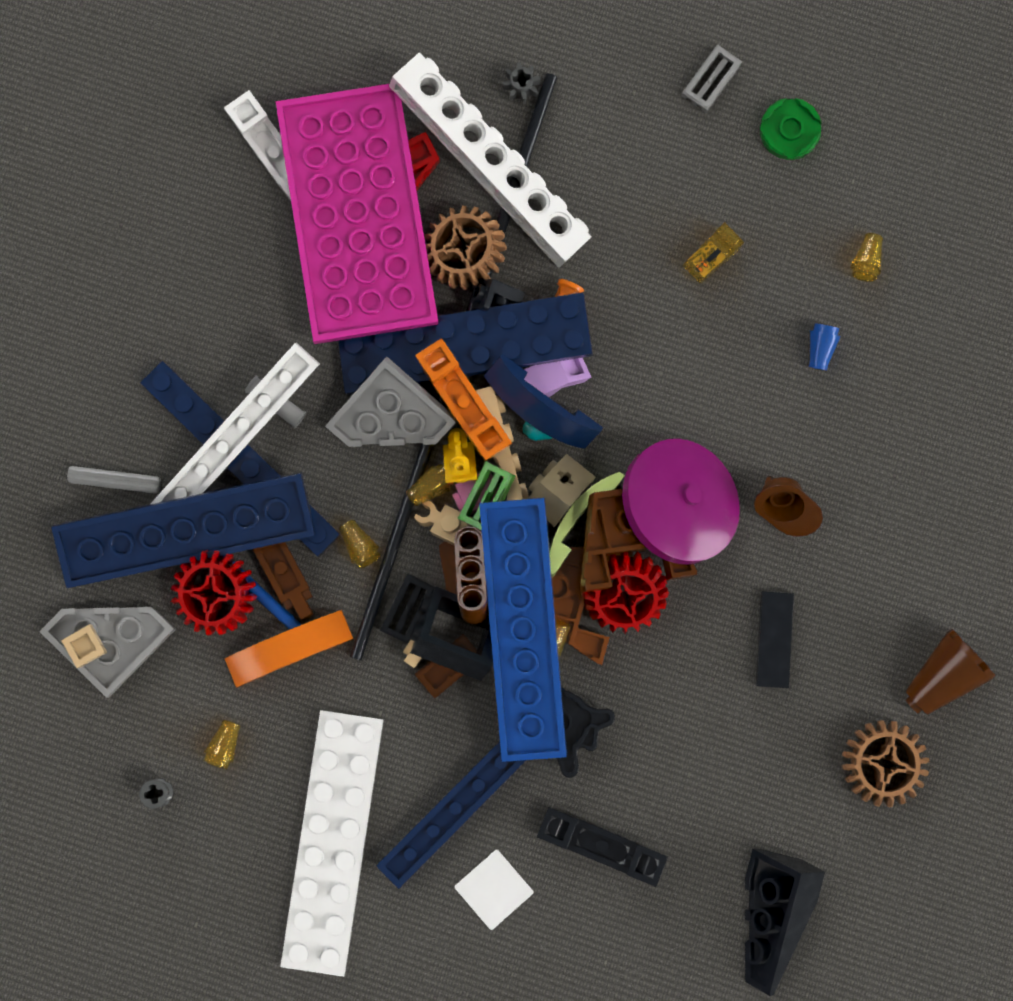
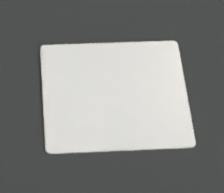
[455,850,534,930]

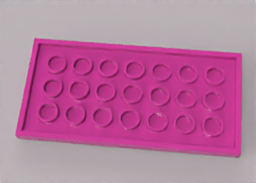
[275,84,439,344]

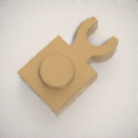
[414,500,473,546]

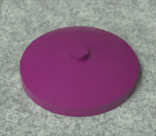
[622,439,740,564]

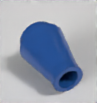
[809,323,841,371]

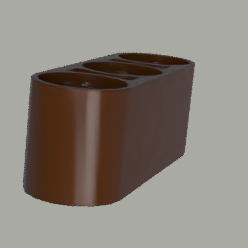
[454,526,489,624]

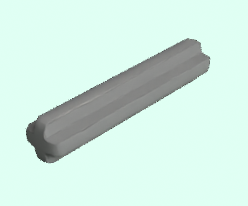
[67,466,161,494]

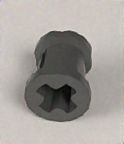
[139,778,174,809]

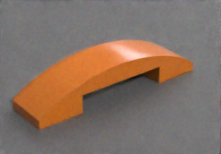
[415,338,512,461]
[224,610,354,688]

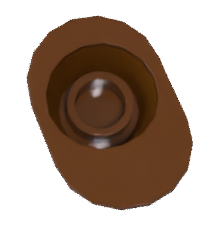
[754,476,823,537]

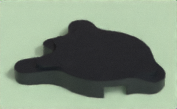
[556,690,615,778]

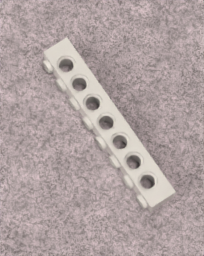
[389,52,591,268]

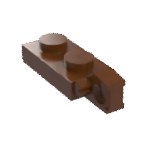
[253,542,314,620]

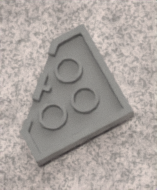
[325,356,457,447]
[39,607,176,698]

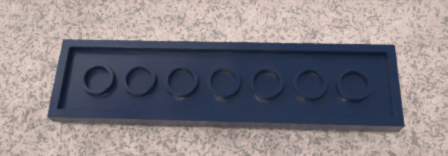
[338,292,593,396]
[51,472,316,588]

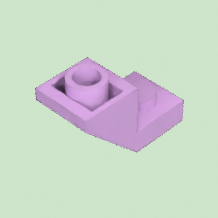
[524,358,591,397]

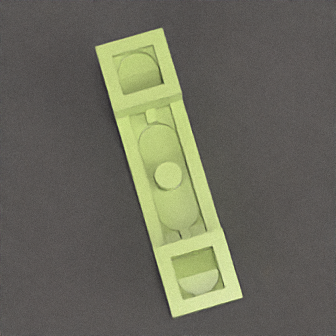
[549,472,625,578]

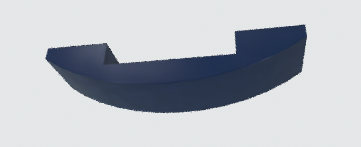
[484,354,603,449]

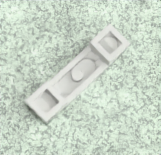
[224,90,291,201]

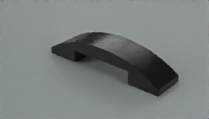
[537,807,668,887]

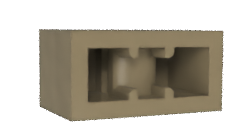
[528,454,596,526]

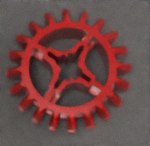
[170,550,257,636]
[582,551,669,635]

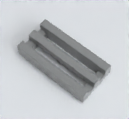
[681,44,742,113]

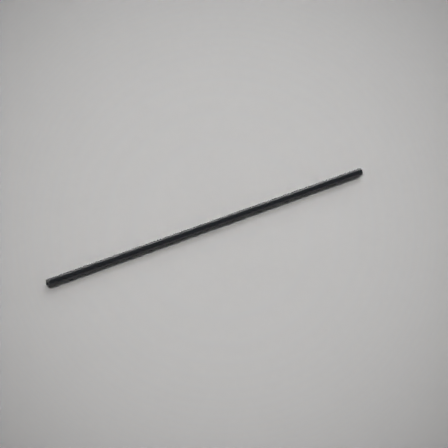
[350,73,557,661]

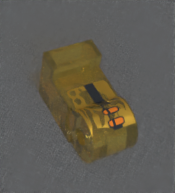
[683,222,744,284]

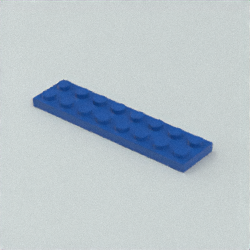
[479,498,567,762]

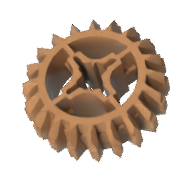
[424,205,507,290]
[841,720,929,807]

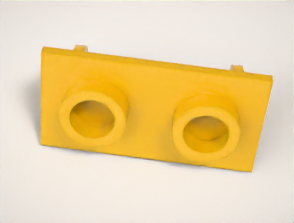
[443,428,478,483]

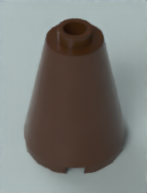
[905,629,996,715]

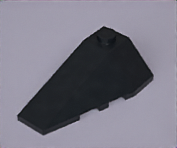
[745,848,825,996]

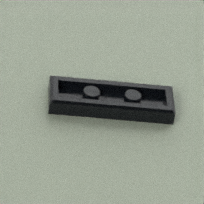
[756,591,794,688]

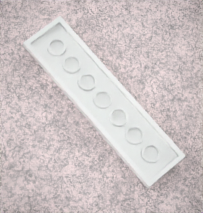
[280,710,384,977]

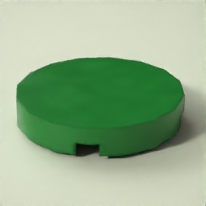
[759,98,821,160]

